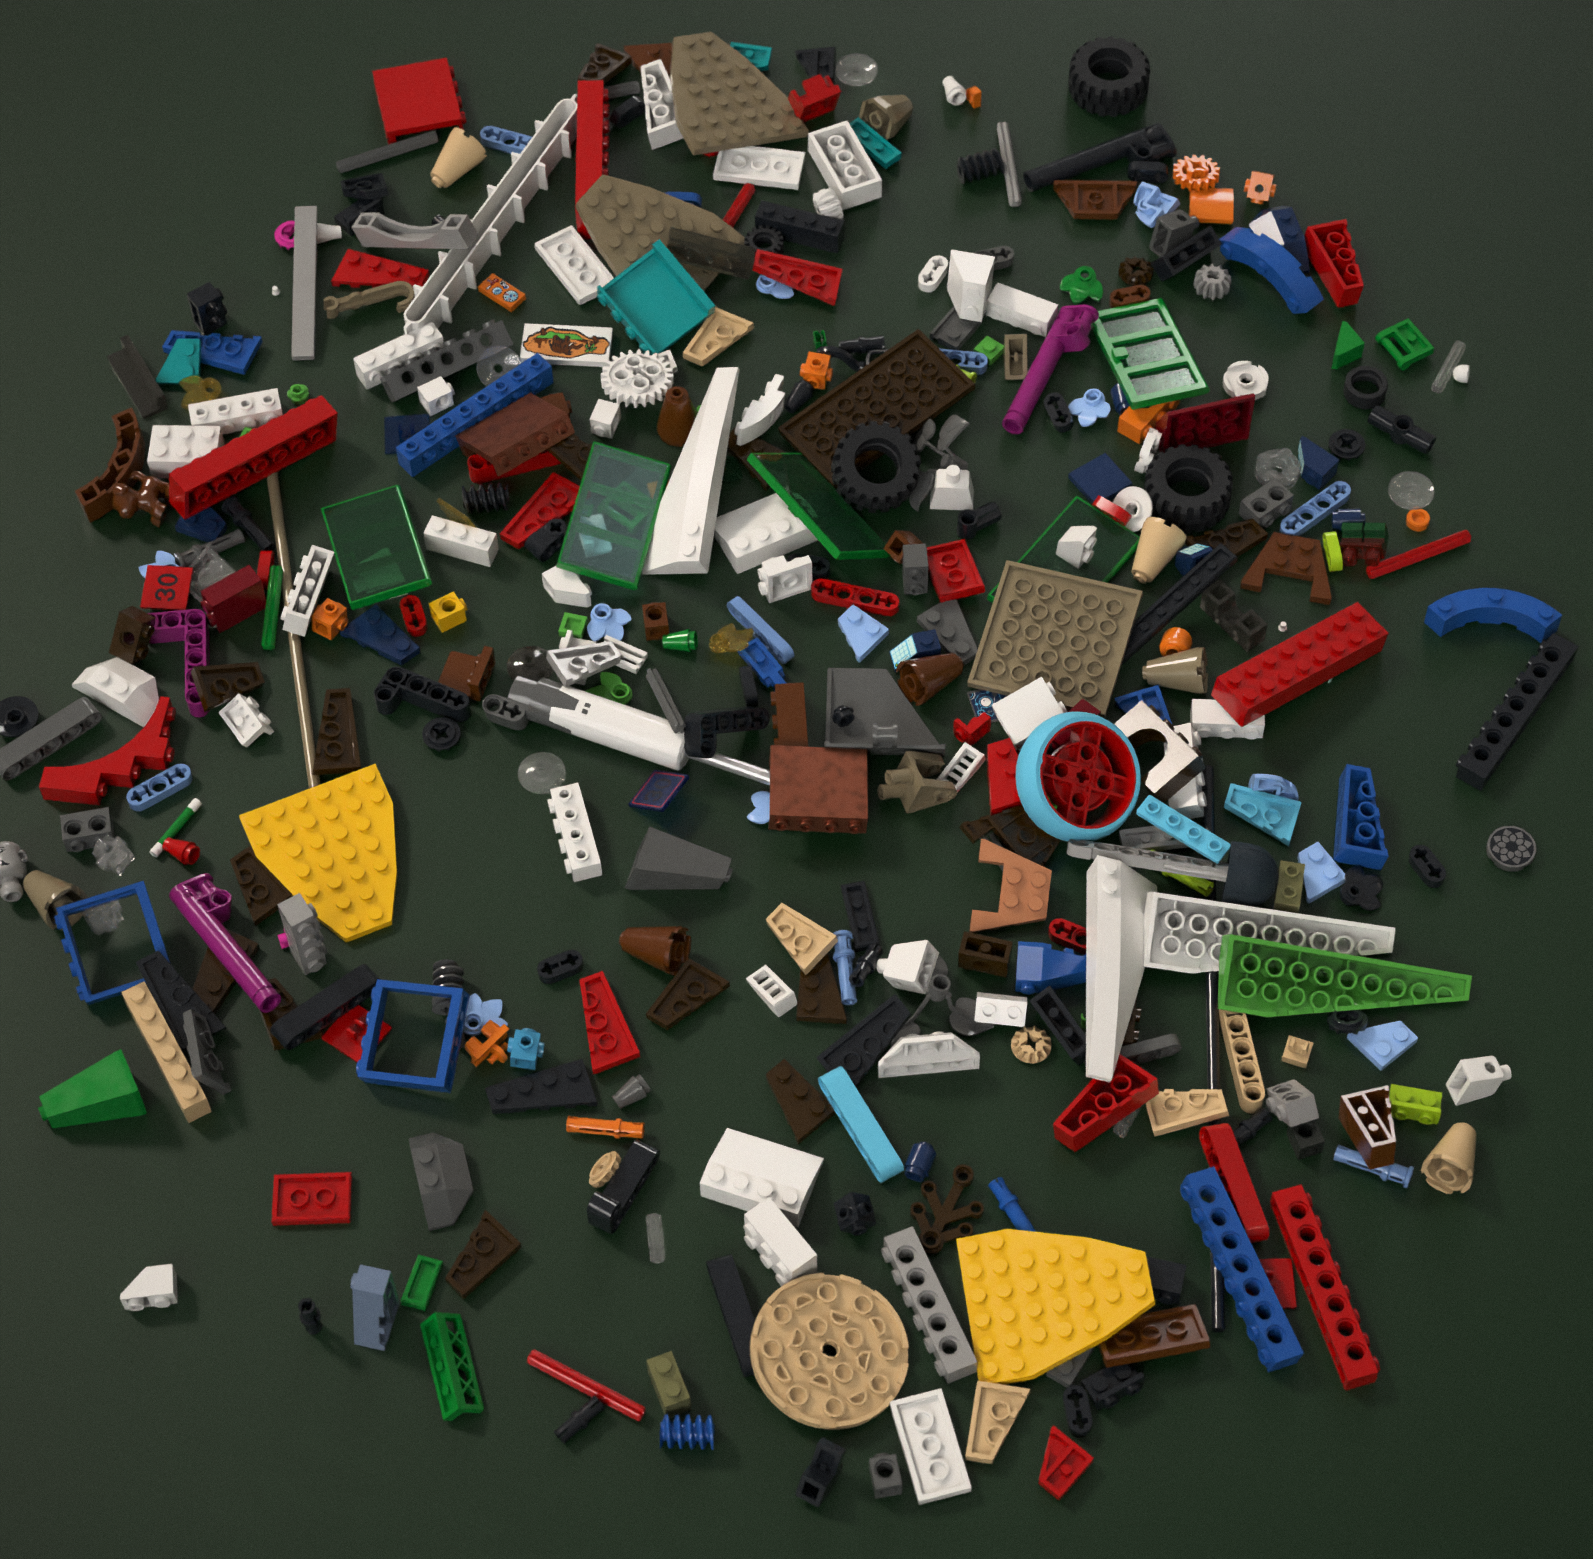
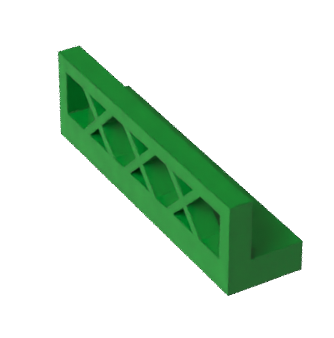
[420,1312,484,1421]

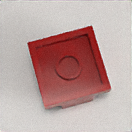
[788,74,841,122]

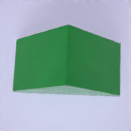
[1331,321,1365,369]

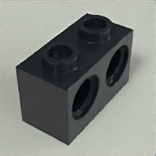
[187,282,227,335]

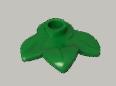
[1060,266,1103,305]

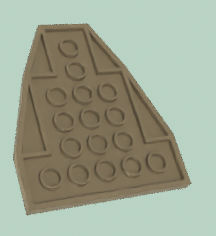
[670,32,809,155]
[575,174,745,291]

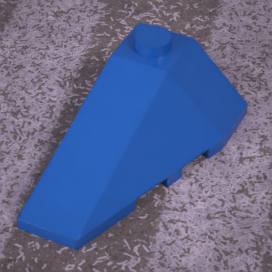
[1015,941,1086,995]

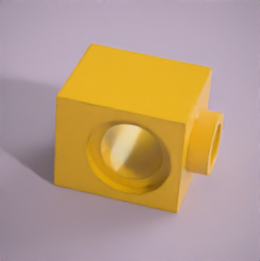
[429,591,468,633]

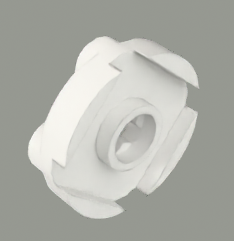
[1223,361,1268,400]
[1134,428,1162,473]

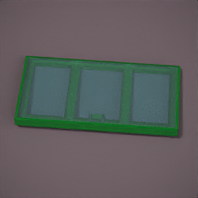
[556,441,672,590]

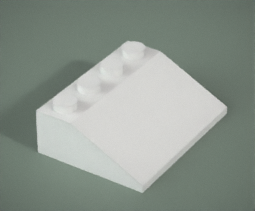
[714,493,818,574]
[700,1128,824,1227]

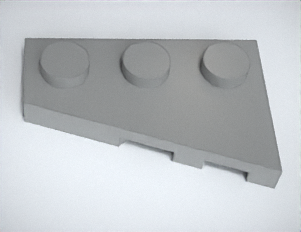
[546,641,621,688]

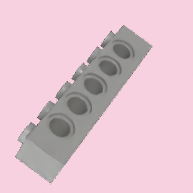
[881,1226,978,1384]

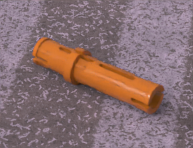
[566,1116,645,1139]

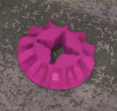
[274,221,295,251]

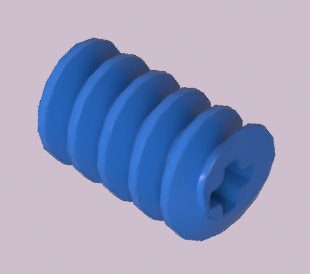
[660,1414,715,1450]

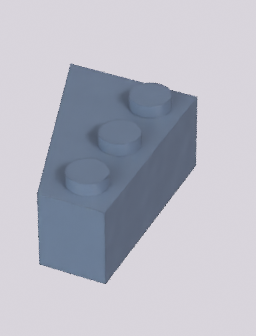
[350,1265,400,1351]

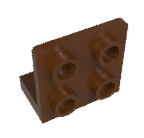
[438,646,496,701]

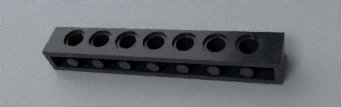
[1456,633,1578,791]

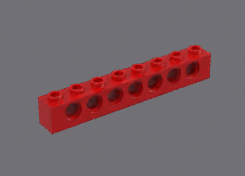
[1270,1184,1380,1391]

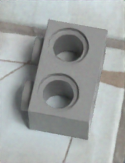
[1266,1079,1319,1127]

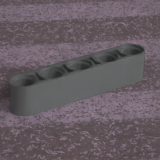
[0,697,102,780]

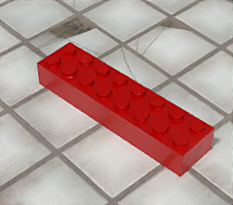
[575,80,610,239]
[169,395,338,520]
[1211,602,1389,727]

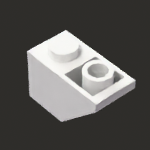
[1056,526,1097,569]
[542,566,592,608]
[120,1264,178,1311]

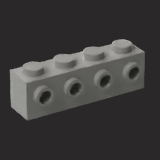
[277,893,328,975]

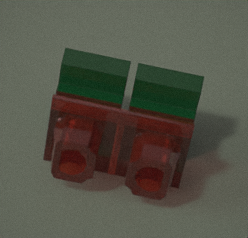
[1340,523,1389,566]

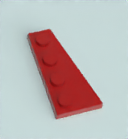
[331,249,430,289]
[752,249,842,306]
[500,472,591,549]
[579,971,640,1075]

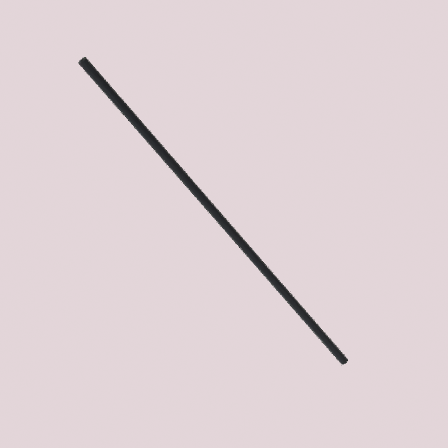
[1202,765,1225,1333]

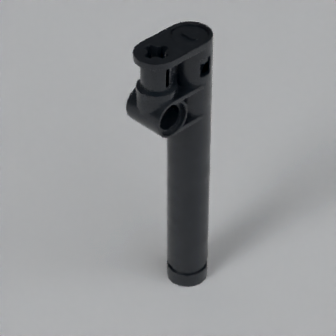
[1023,123,1176,192]

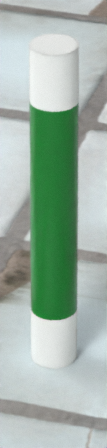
[149,798,202,858]

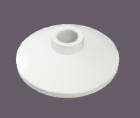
[1113,486,1153,532]

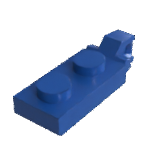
[737,638,786,691]

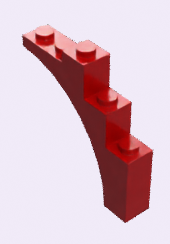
[39,696,176,805]

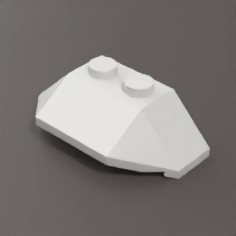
[72,657,159,727]
[878,1031,980,1078]

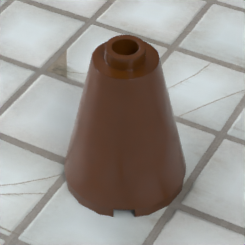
[657,386,697,447]
[896,653,964,706]
[619,926,691,975]

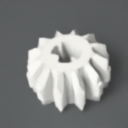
[813,188,844,220]

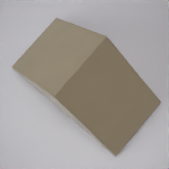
[1003,334,1028,380]

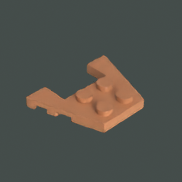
[969,839,1052,934]

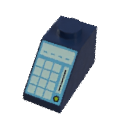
[1298,436,1339,490]
[1175,543,1213,577]
[889,629,941,673]

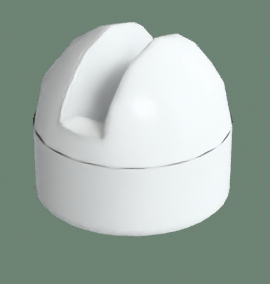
[1453,365,1470,383]

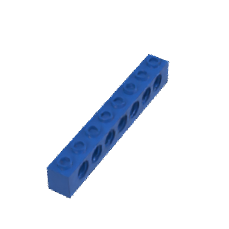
[396,353,554,477]
[1180,1167,1304,1372]

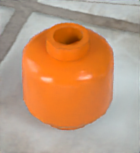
[1159,627,1192,656]

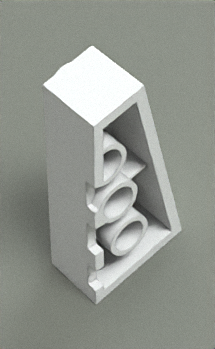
[641,59,683,150]

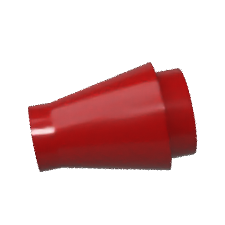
[163,837,200,865]

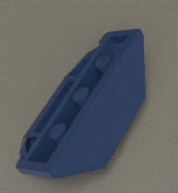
[1248,205,1310,274]

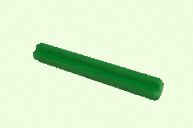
[261,565,283,650]

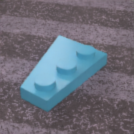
[1224,783,1301,846]

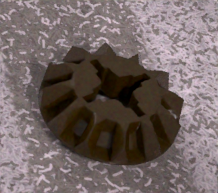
[1118,256,1154,286]

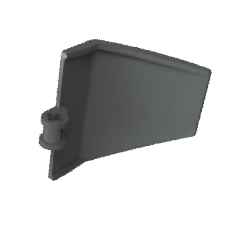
[824,668,946,756]

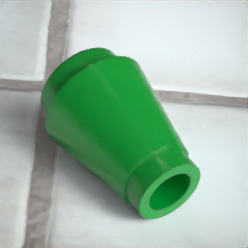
[662,629,698,652]

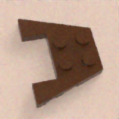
[1240,532,1332,605]

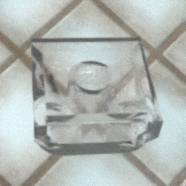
[189,546,236,602]

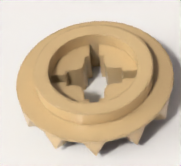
[1011,1025,1051,1064]
[589,1151,621,1188]

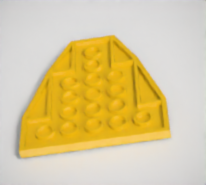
[239,764,397,943]
[956,1229,1156,1385]

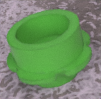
[287,384,309,405]

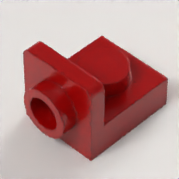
[953,712,991,746]

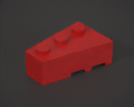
[986,738,1022,816]

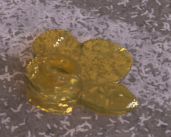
[179,375,221,410]
[709,623,753,653]

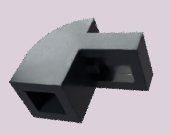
[795,1437,846,1508]

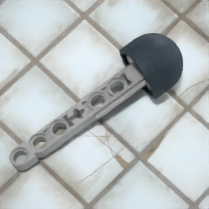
[1067,839,1279,907]

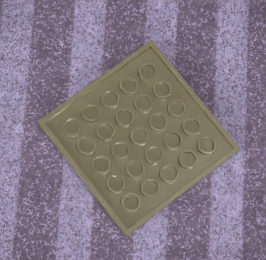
[967,560,1143,719]

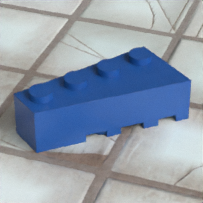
[1333,764,1389,870]

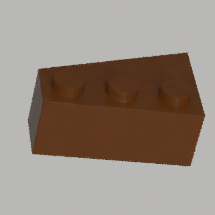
[770,682,808,747]
[1339,1085,1396,1170]

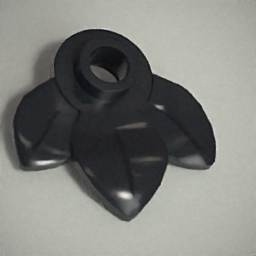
[1340,865,1383,911]

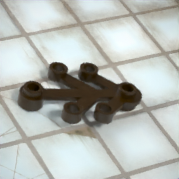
[910,1164,984,1255]

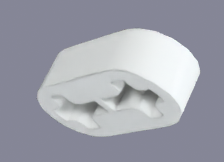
[918,255,948,292]

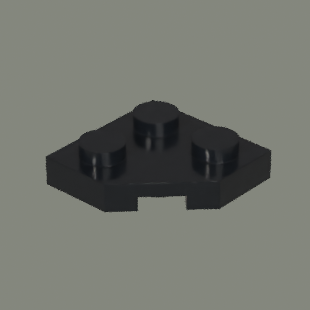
[340,173,388,200]

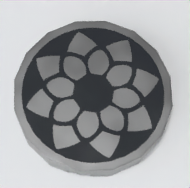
[1486,826,1536,872]

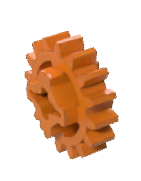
[1173,155,1220,192]

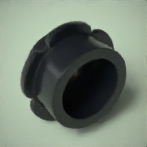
[832,705,855,727]

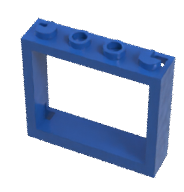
[54,881,170,1005]
[356,979,470,1093]

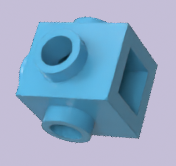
[507,1028,545,1070]

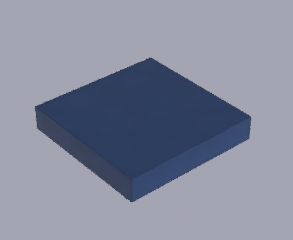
[1068,453,1132,504]

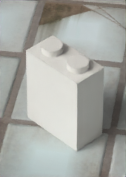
[992,677,1067,750]

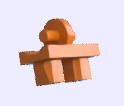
[464,1020,509,1067]

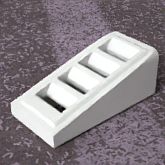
[937,742,986,793]
[746,965,797,1017]

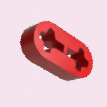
[1092,495,1132,526]
[257,551,275,590]
[400,595,427,637]

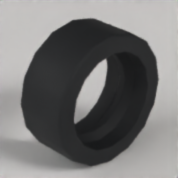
[1343,366,1388,409]

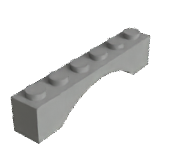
[352,213,478,250]

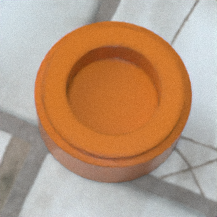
[1406,508,1430,532]

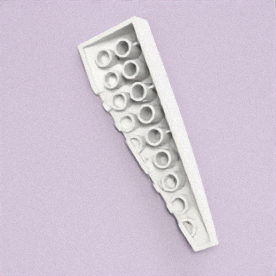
[642,367,739,575]
[1086,855,1157,1082]
[1143,892,1395,974]

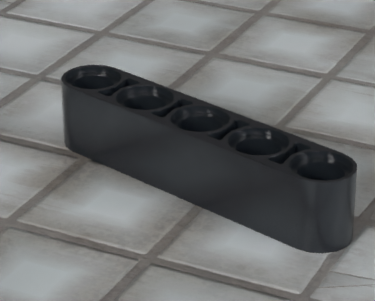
[270,964,380,1050]
[706,1254,755,1378]

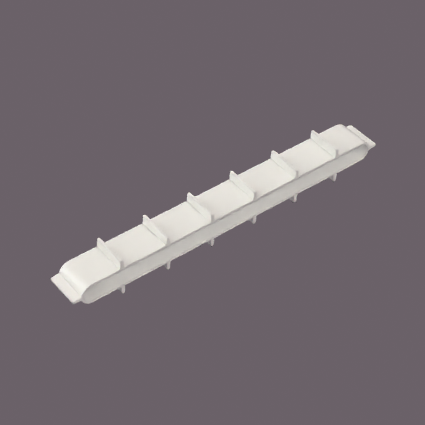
[404,94,577,335]

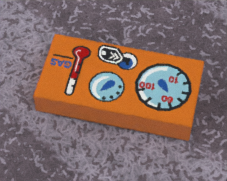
[478,273,526,312]

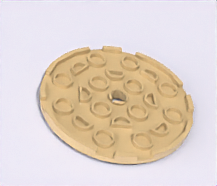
[750,1273,909,1430]

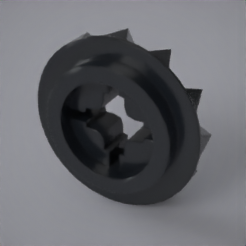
[1328,429,1365,461]
[422,717,461,752]
[1327,1010,1368,1035]

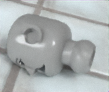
[0,841,28,902]

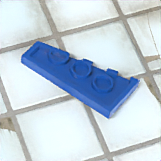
[162,330,263,375]

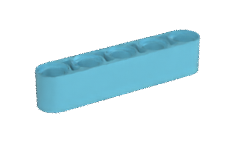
[818,1066,904,1183]

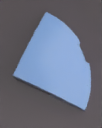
[1134,181,1180,228]
[1248,774,1299,801]

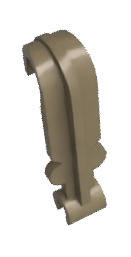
[323,281,415,319]

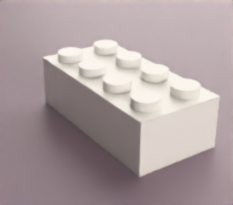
[808,121,882,210]

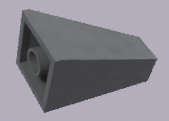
[625,827,733,890]

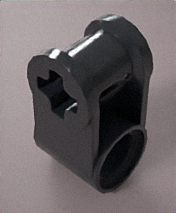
[524,518,566,562]

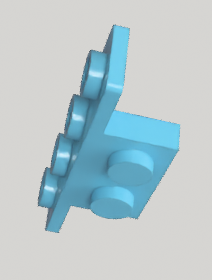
[1136,795,1231,864]

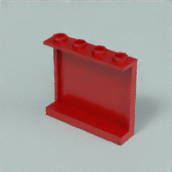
[372,58,466,144]

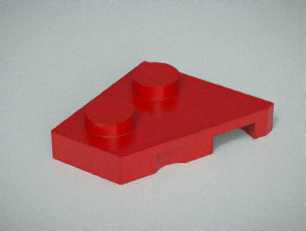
[1038,1425,1094,1501]

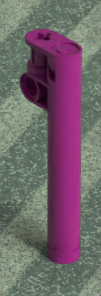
[1002,305,1099,434]
[169,873,281,1013]

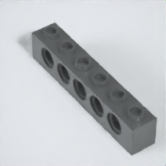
[380,319,513,402]

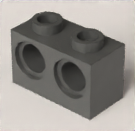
[1239,478,1294,528]
[902,544,928,595]
[60,807,116,852]

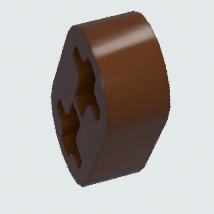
[1109,285,1151,308]

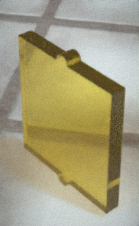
[437,498,476,527]

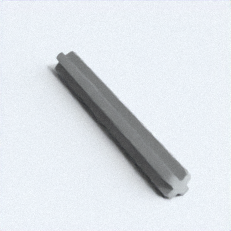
[997,122,1021,207]

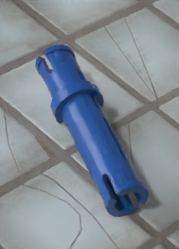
[988,1177,1036,1232]

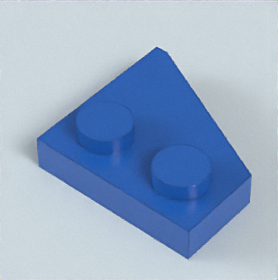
[1114,685,1172,724]

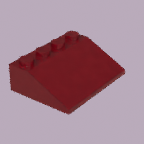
[1155,393,1255,453]

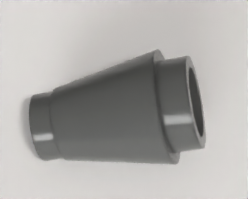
[612,1074,651,1109]

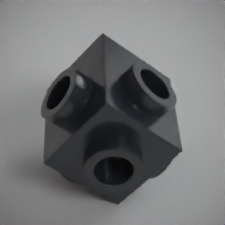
[834,1192,876,1236]

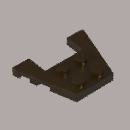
[959,805,1061,867]

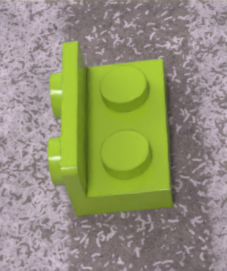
[1389,1084,1442,1125]

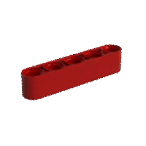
[467,450,562,484]
[1199,1123,1269,1243]

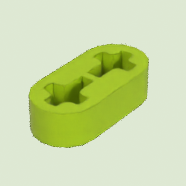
[1323,531,1343,572]

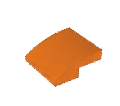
[1189,188,1234,224]

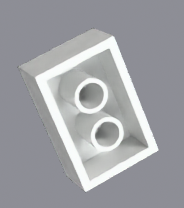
[147,425,225,478]
[743,1197,817,1286]

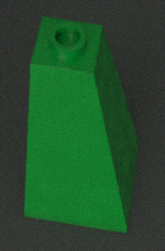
[38,1049,147,1128]

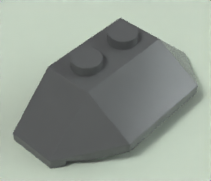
[408,1132,474,1231]

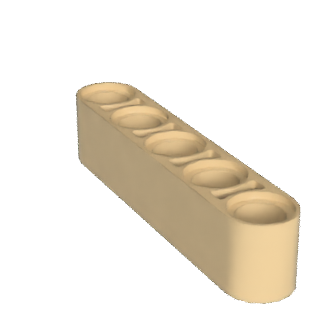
[1219,1009,1265,1114]

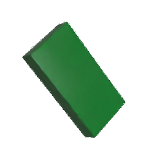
[401,1254,444,1311]

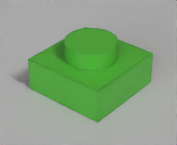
[974,335,1004,365]
[558,612,588,639]

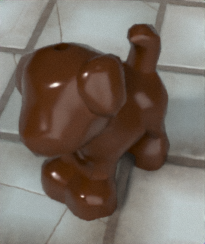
[112,471,173,527]

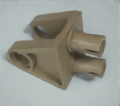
[877,751,957,813]

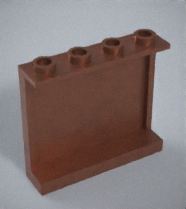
[455,393,575,476]
[768,745,868,834]

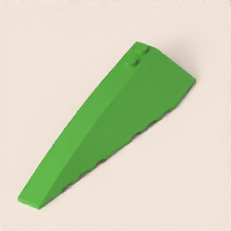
[1218,934,1472,1017]

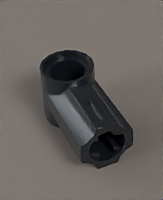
[956,502,1002,540]

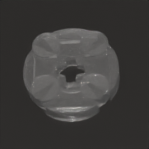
[1254,448,1301,489]

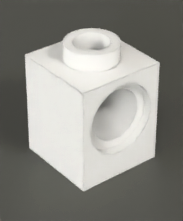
[417,376,455,416]
[589,399,621,438]

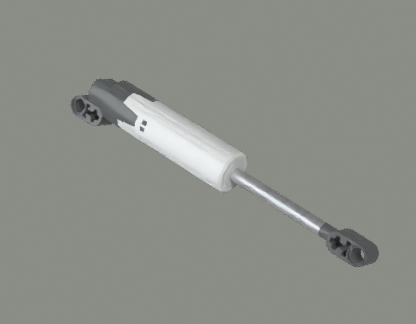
[482,676,770,786]

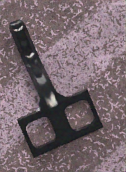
[816,346,889,372]

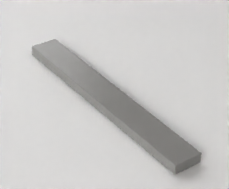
[291,206,318,361]

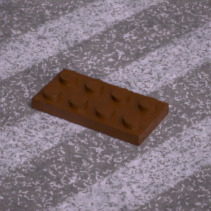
[1098,1304,1210,1368]

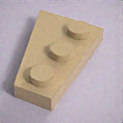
[683,307,754,367]
[766,903,838,975]
[1146,1089,1229,1136]
[965,1381,1030,1464]

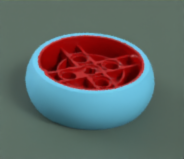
[1016,712,1141,841]

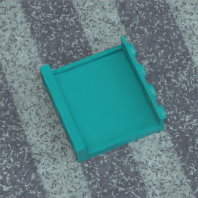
[597,239,715,356]

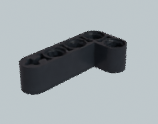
[374,666,471,723]
[684,706,770,759]
[587,1140,660,1235]

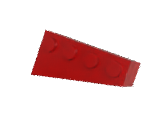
[1304,219,1364,308]
[1053,1054,1159,1152]

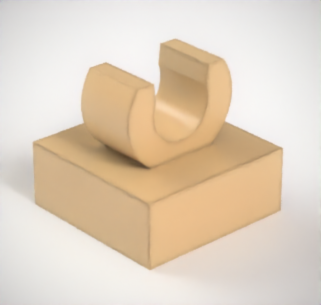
[1281,1035,1313,1069]

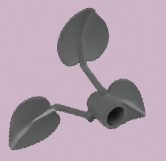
[909,415,970,511]
[889,955,994,1045]

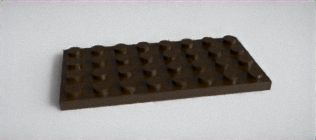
[778,329,975,490]

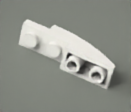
[734,374,785,446]

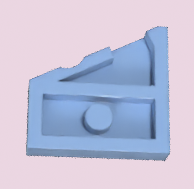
[838,604,889,663]
[1297,842,1345,904]
[1347,1021,1418,1071]

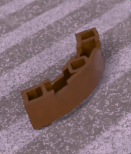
[75,407,145,523]

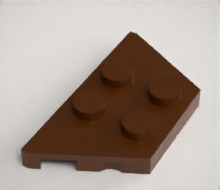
[624,43,672,79]
[1053,180,1137,220]

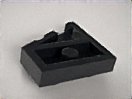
[795,46,836,83]

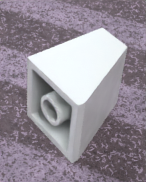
[947,250,995,322]

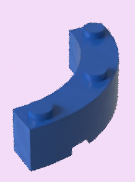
[1219,227,1324,314]
[1424,588,1562,643]

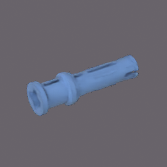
[833,930,857,1006]
[1333,1145,1414,1189]

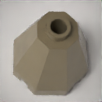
[859,95,913,140]

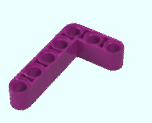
[148,609,210,718]

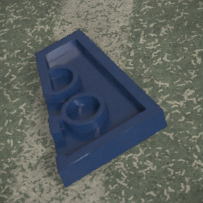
[339,605,420,665]

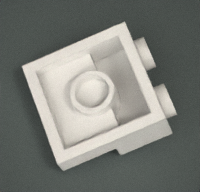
[757,555,812,603]

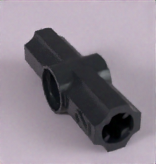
[1367,405,1437,454]

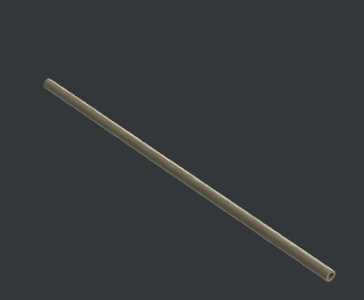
[267,472,320,789]

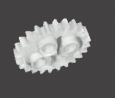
[601,349,674,408]

